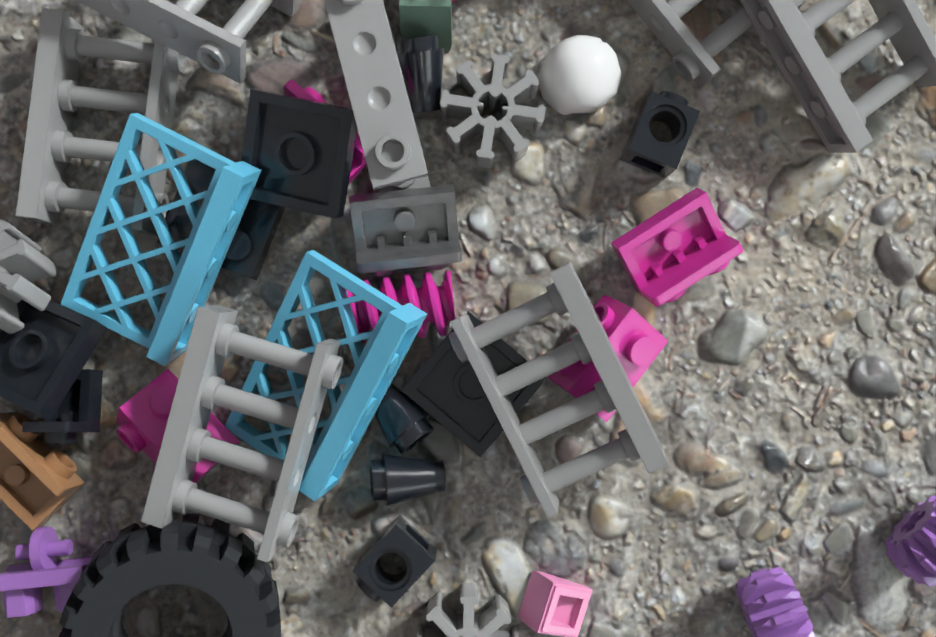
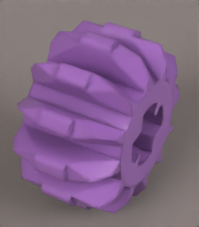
[885,495,936,587]
[736,566,815,637]

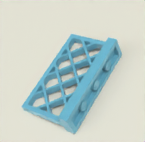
[61,113,261,366]
[225,250,427,502]

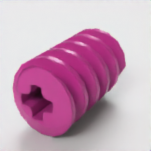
[346,270,455,344]

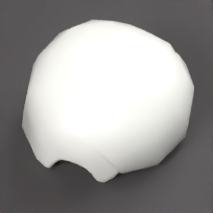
[538,35,621,115]

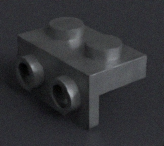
[349,185,463,276]

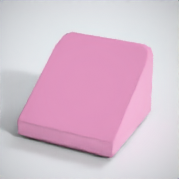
[518,571,593,637]

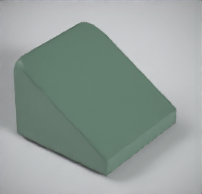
[399,0,452,52]

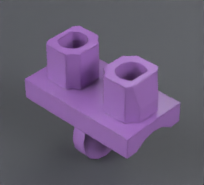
[0,527,93,618]

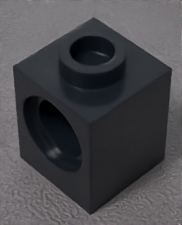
[619,91,700,178]
[353,515,437,608]

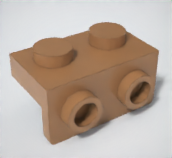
[0,412,85,531]

